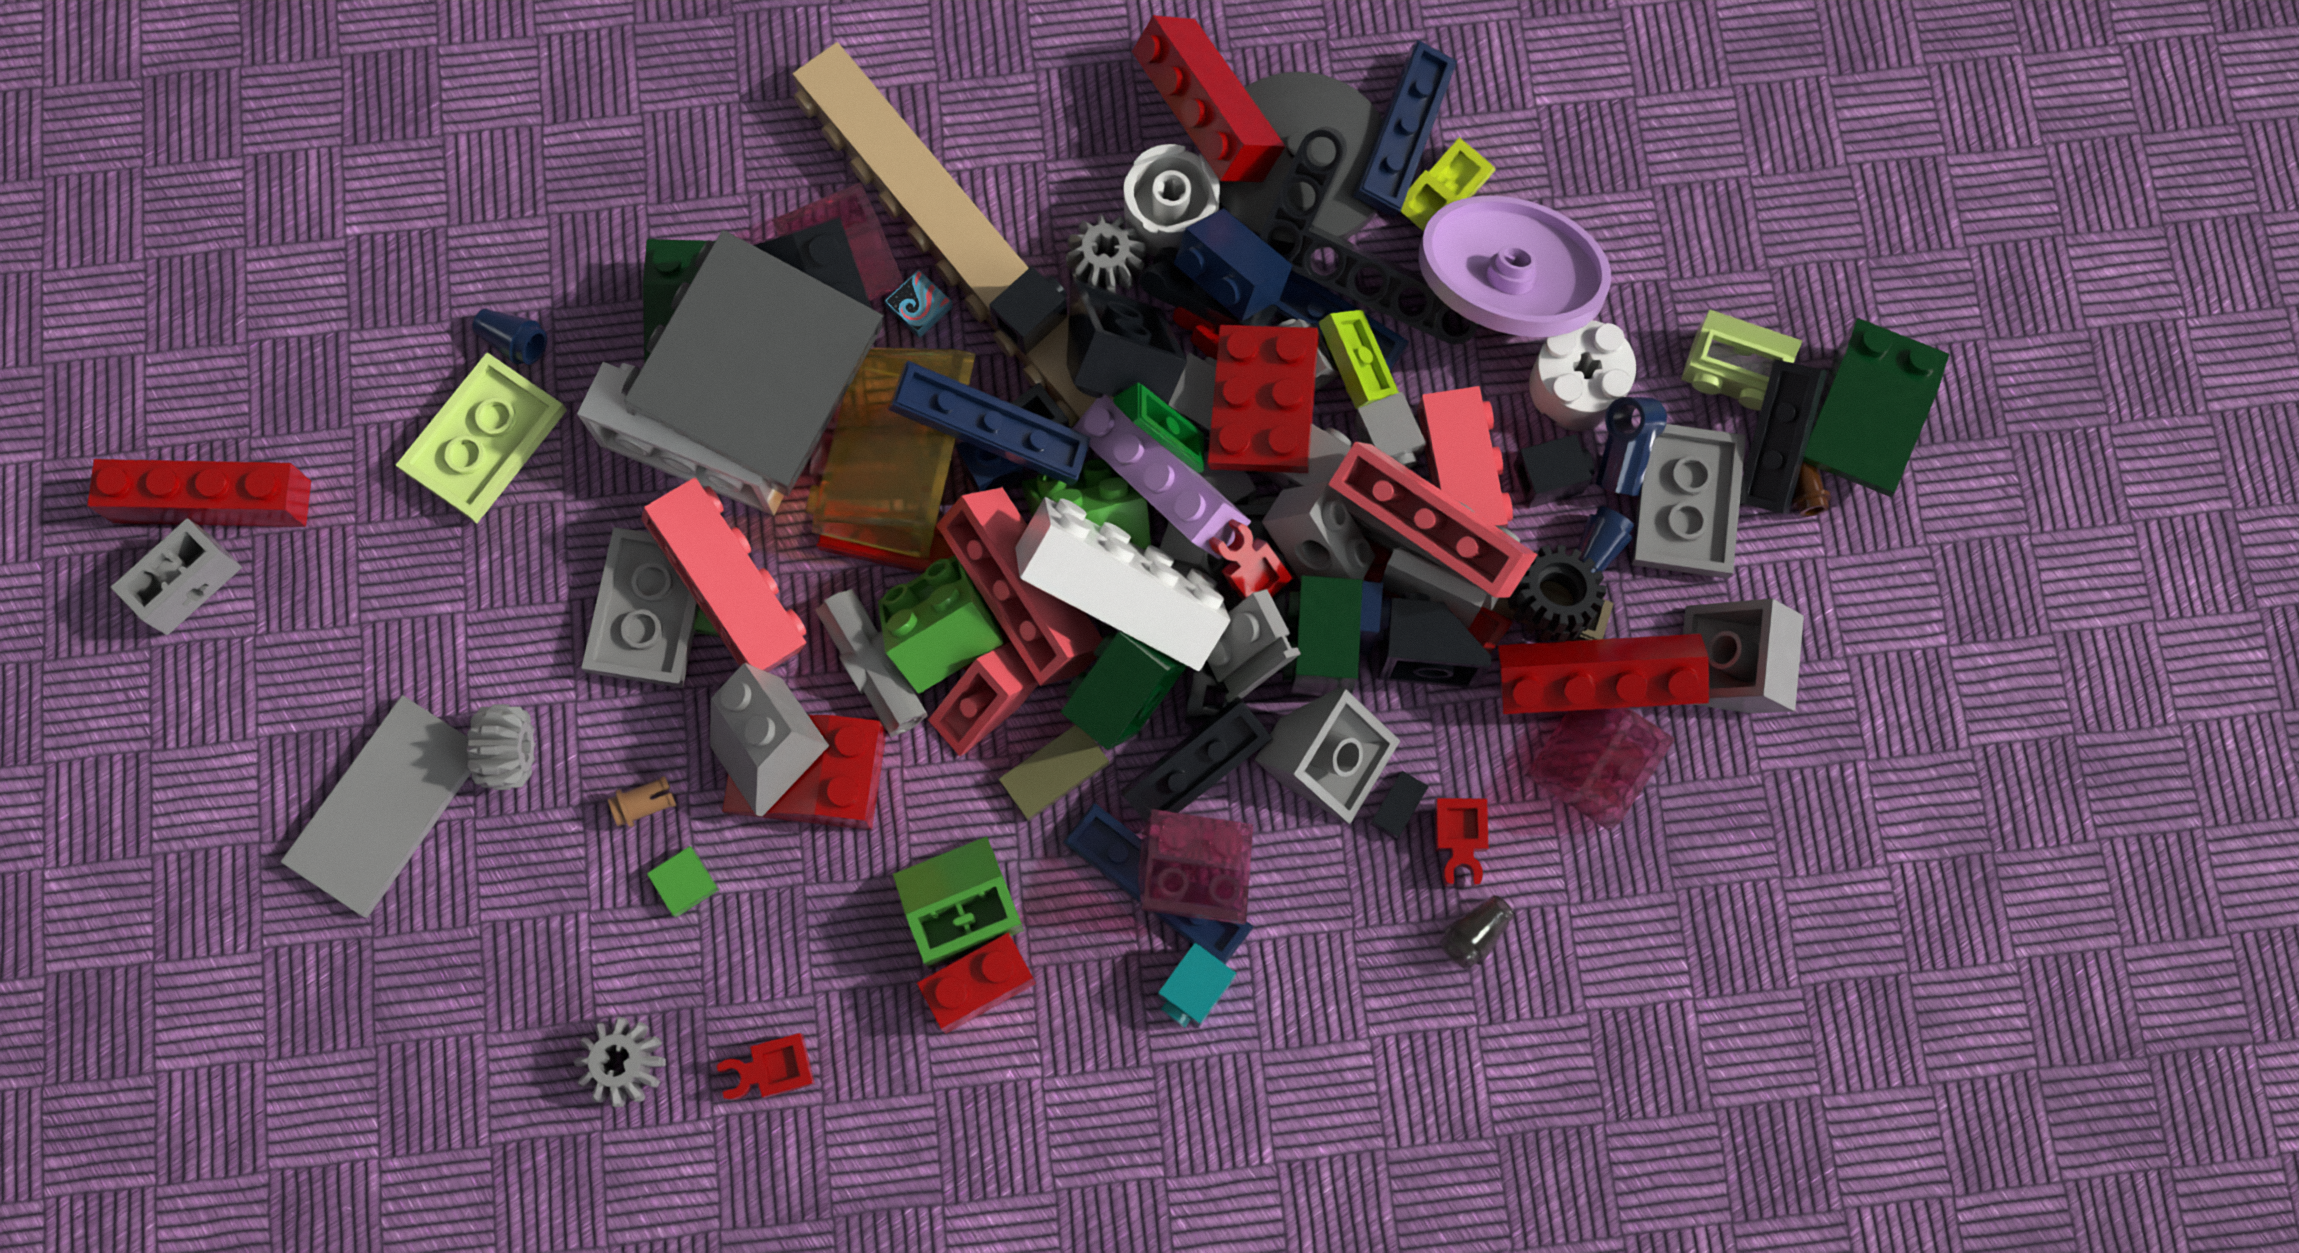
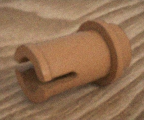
[608,776,677,828]

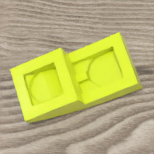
[1400,137,1496,232]

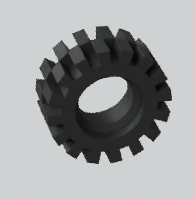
[1508,545,1606,642]

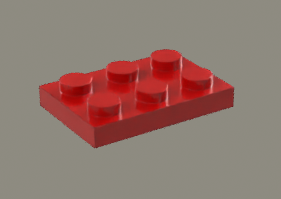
[1208,325,1319,473]

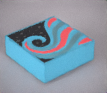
[885,270,953,338]

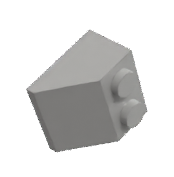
[1683,598,1804,713]
[710,663,829,817]

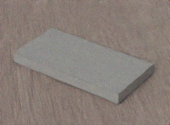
[281,695,472,918]

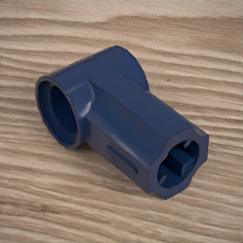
[1596,397,1667,496]

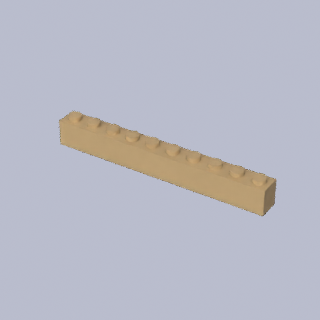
[792,42,1114,428]

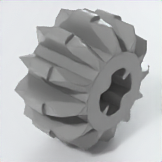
[1066,213,1146,293]
[466,704,536,790]
[574,1017,666,1108]

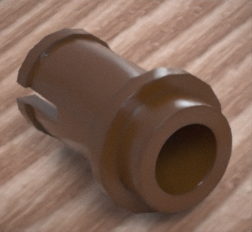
[1792,462,1831,517]

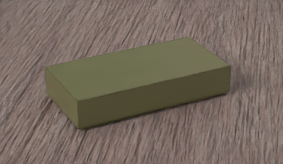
[999,725,1109,822]

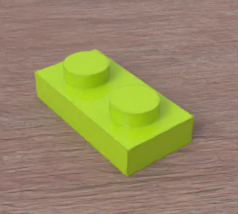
[1318,310,1399,409]

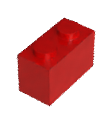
[917,932,1036,1034]

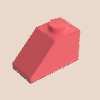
[928,642,1039,756]

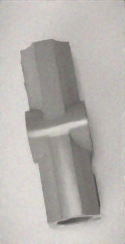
[815,589,928,738]

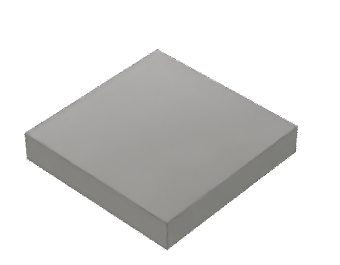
[1381,548,1488,628]

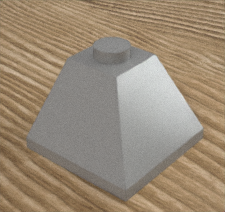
[1255,687,1400,824]

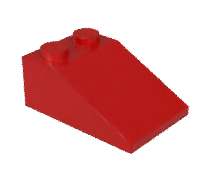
[722,715,887,830]

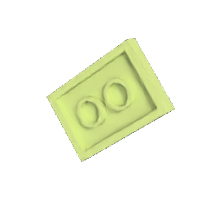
[396,353,567,523]

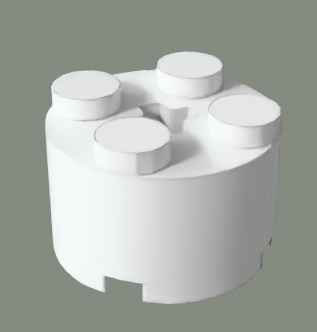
[1124,144,1220,256]
[1529,320,1636,431]

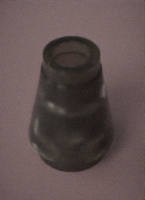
[1440,895,1515,970]

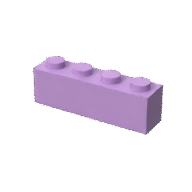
[1072,394,1251,559]

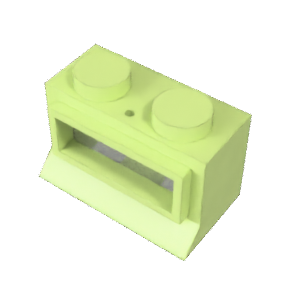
[1681,310,1803,410]

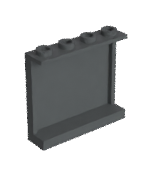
[621,229,883,497]

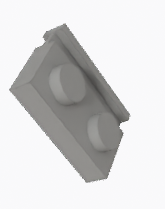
[1207,589,1300,702]

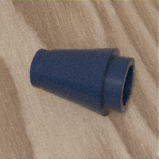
[472,308,547,365]
[1577,506,1634,573]

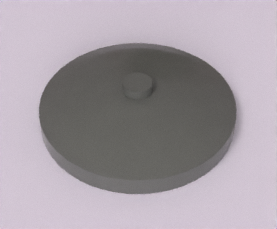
[1218,72,1383,250]

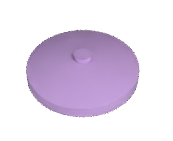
[1418,196,1611,337]

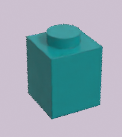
[1158,943,1237,1028]

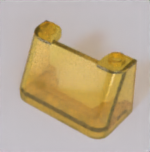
[805,347,976,560]

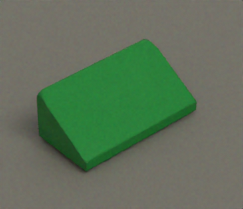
[1113,382,1204,474]

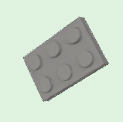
[1631,424,1746,579]
[581,527,699,688]

